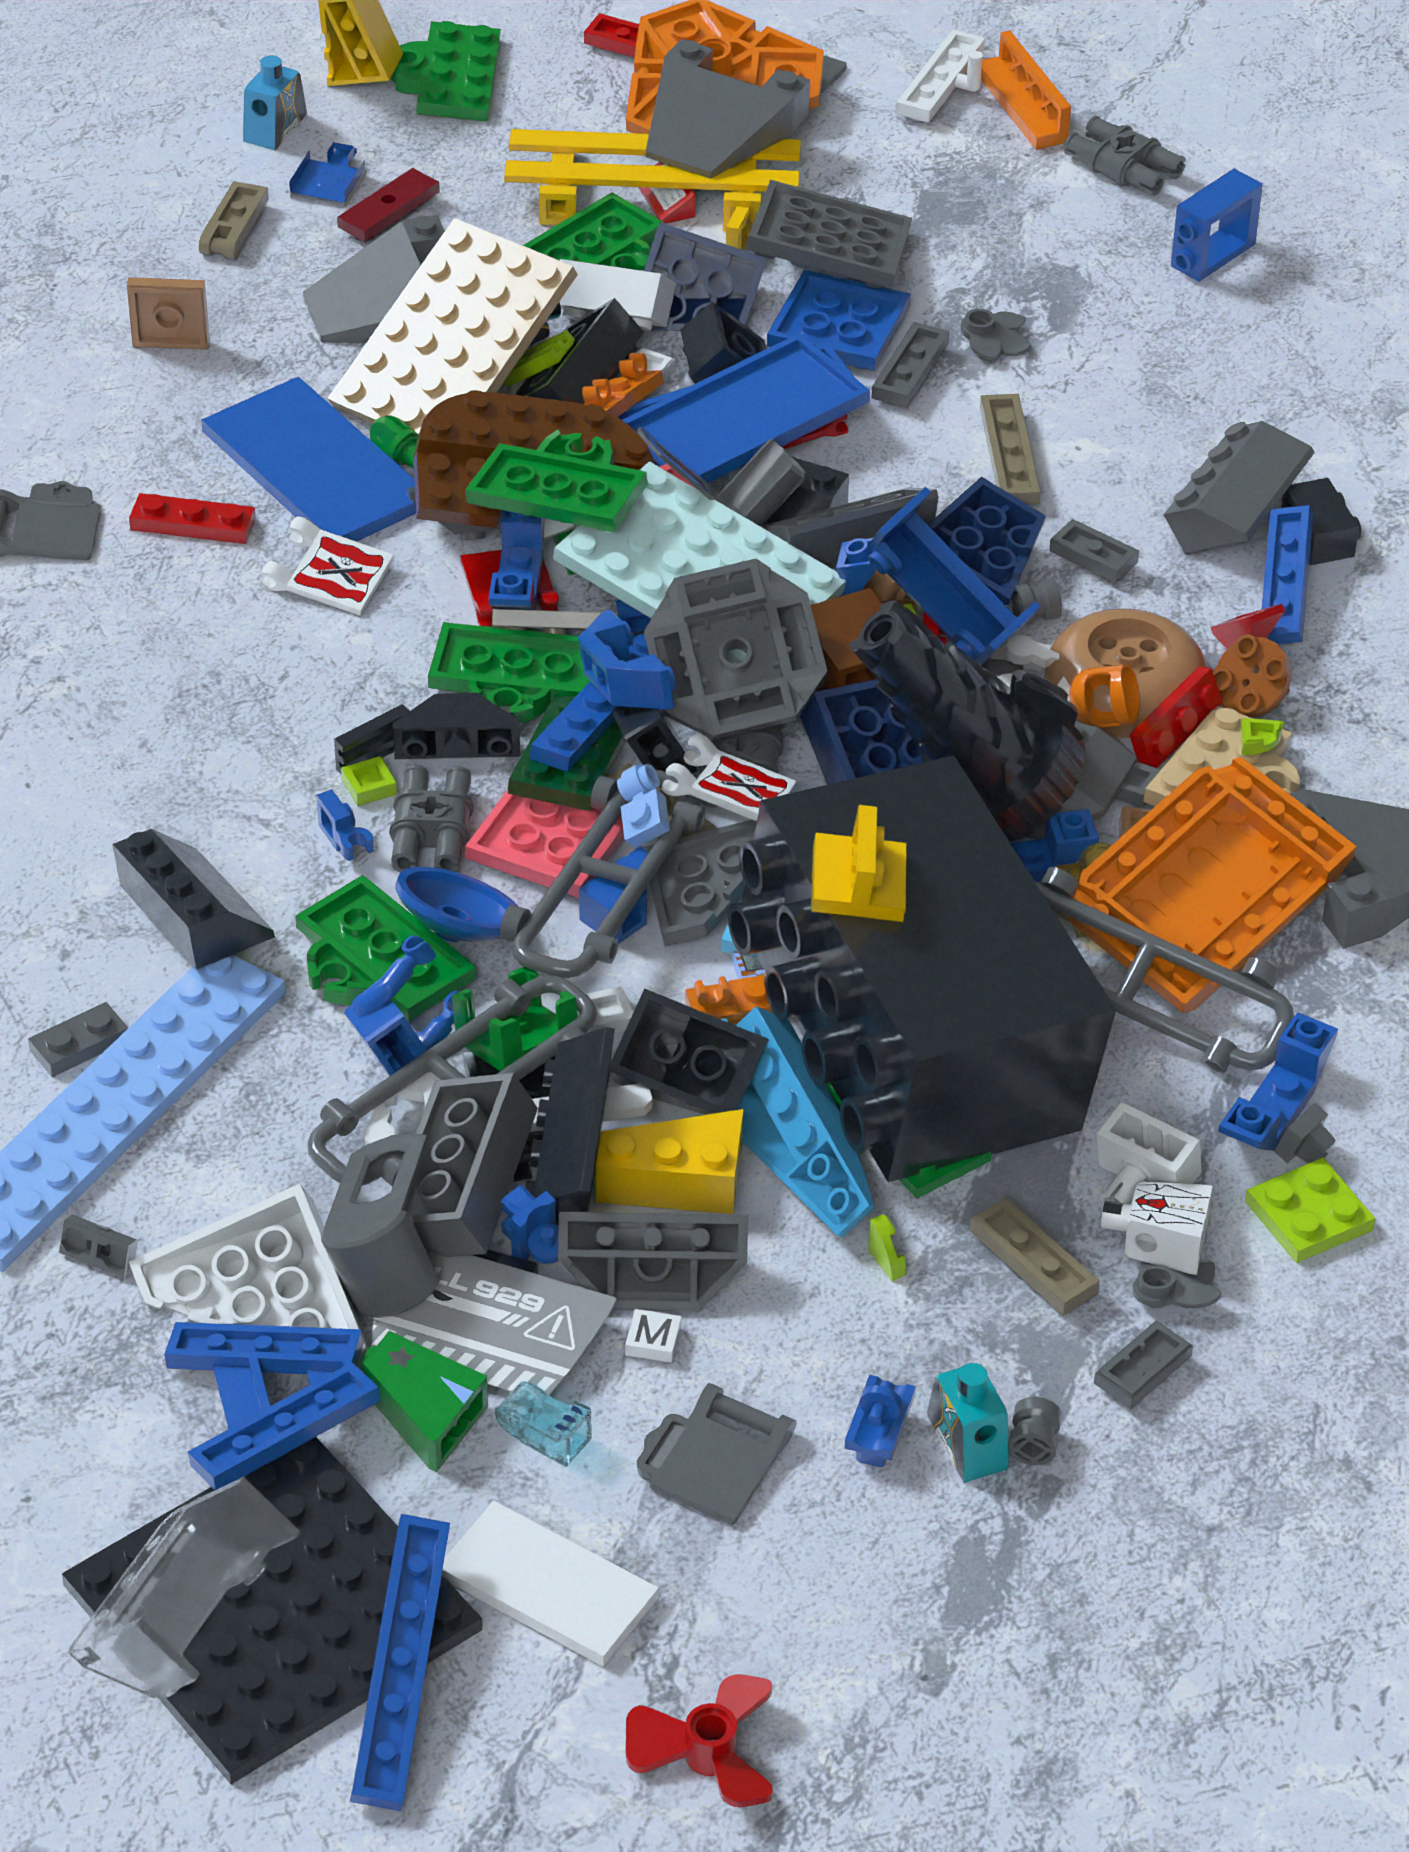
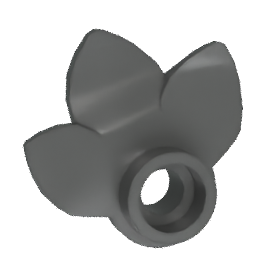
[960,309,1031,360]
[1133,1261,1221,1308]

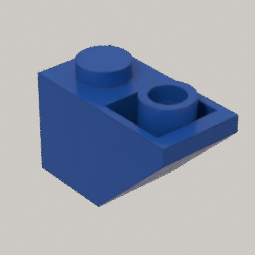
[579,846,647,944]

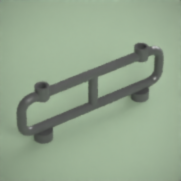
[500,770,705,978]
[1035,867,1294,1073]
[307,975,597,1187]

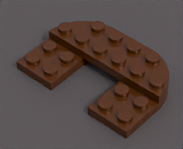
[413,390,654,530]

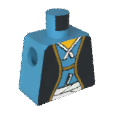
[243,55,307,150]

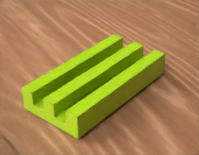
[504,330,575,387]

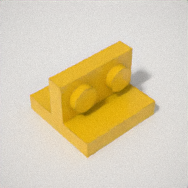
[811,805,906,922]

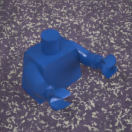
[344,936,458,1076]

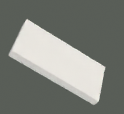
[442,1500,659,1667]

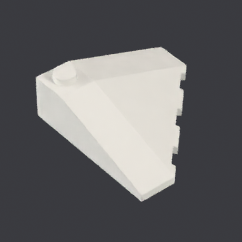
[129,1184,368,1353]

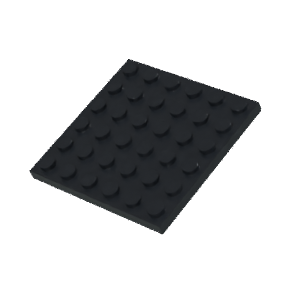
[62,1437,482,1785]

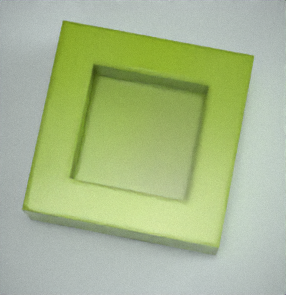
[341,756,397,806]

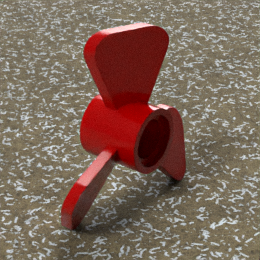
[625,1674,773,1808]

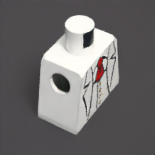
[1101,1181,1213,1275]

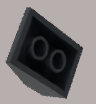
[610,988,769,1115]

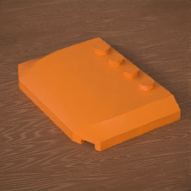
[1068,757,1357,1014]

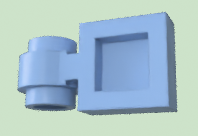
[617,764,670,848]

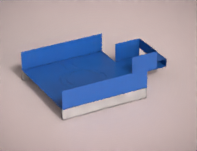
[289,142,365,209]

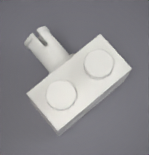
[1097,1102,1202,1206]

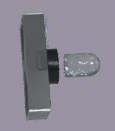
[58,1214,138,1279]

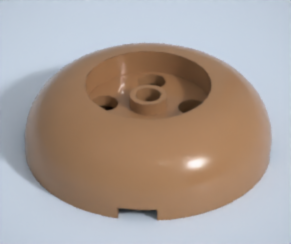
[1043,608,1207,738]

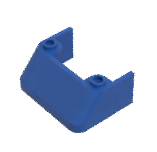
[868,486,1041,665]

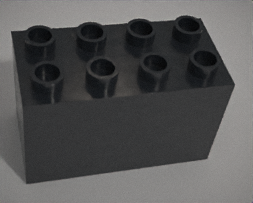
[728,755,1116,1182]

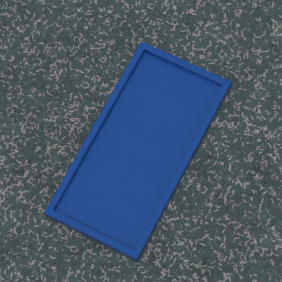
[622,333,870,483]
[201,376,416,542]

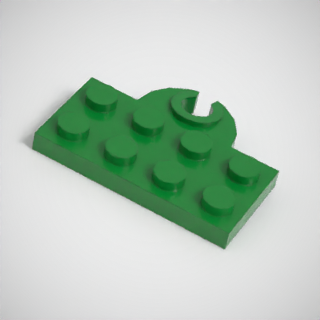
[390,21,501,121]
[522,192,664,271]
[465,430,648,532]
[428,622,590,724]
[295,875,476,1021]

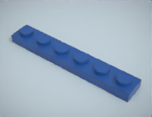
[529,633,649,772]
[350,1514,450,1811]

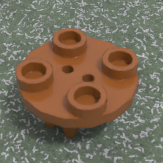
[1213,635,1292,717]

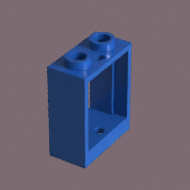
[1171,168,1263,282]

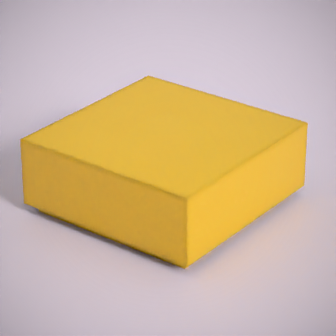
[726,206,750,250]

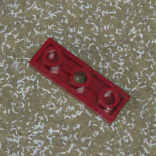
[337,168,440,242]

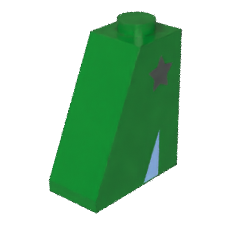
[361,1331,488,1472]

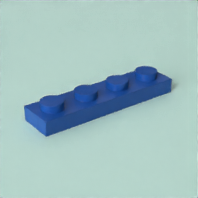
[1261,505,1313,644]

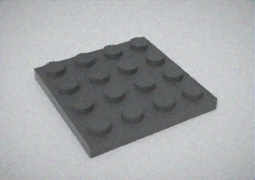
[746,180,912,289]

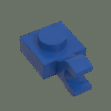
[317,789,374,861]

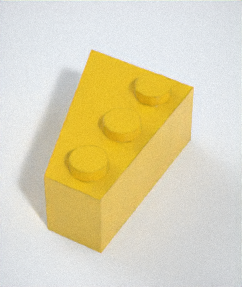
[318,0,403,86]
[595,1109,743,1214]

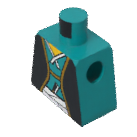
[927,1363,1009,1483]

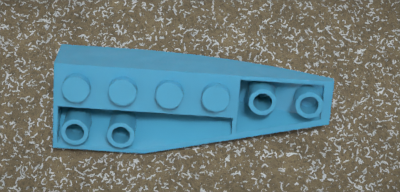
[736,1006,875,1238]

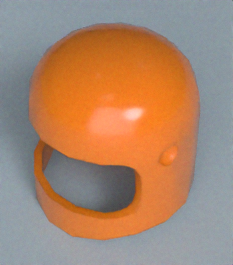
[1069,664,1140,728]

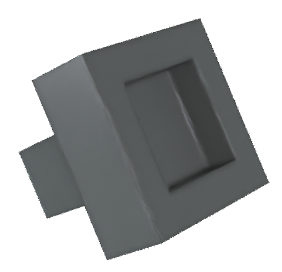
[1274,1103,1335,1164]

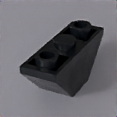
[393,693,520,760]

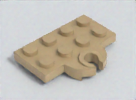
[1143,706,1300,806]

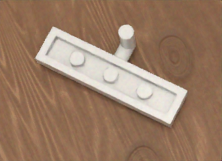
[896,29,985,123]

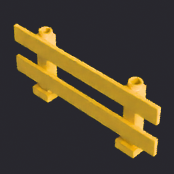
[504,129,801,232]

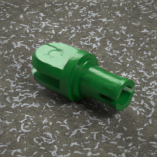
[370,415,419,469]

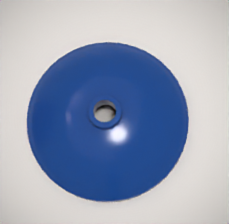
[395,867,519,942]

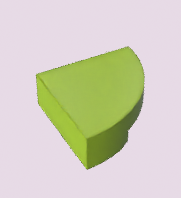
[1240,718,1284,755]
[868,1214,906,1281]

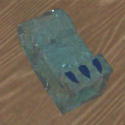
[495,1381,592,1467]

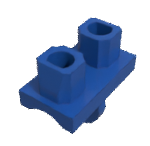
[501,1185,559,1264]
[844,1374,916,1468]

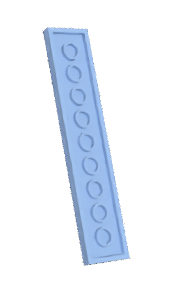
[0,955,286,1272]

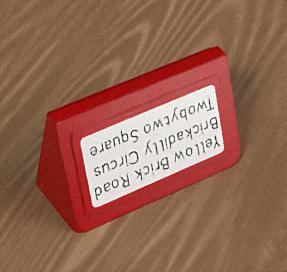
[638,162,696,224]

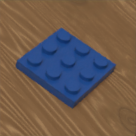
[767,269,911,371]

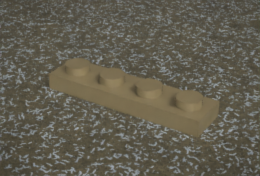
[980,393,1040,505]

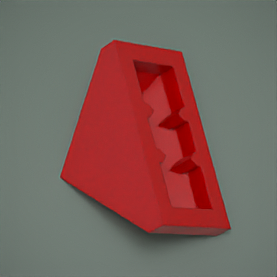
[1210,604,1285,650]

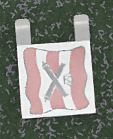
[262,517,394,616]
[662,734,797,821]

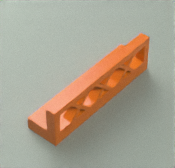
[981,30,1071,150]

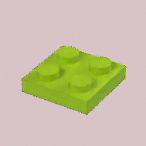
[1245,1157,1376,1263]

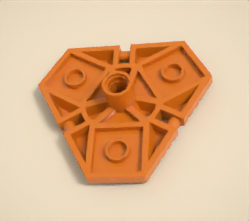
[625,0,824,134]

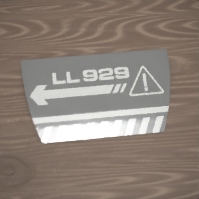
[371,1248,616,1401]

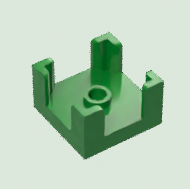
[452,967,578,1071]

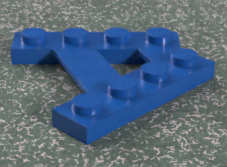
[164,1322,381,1492]

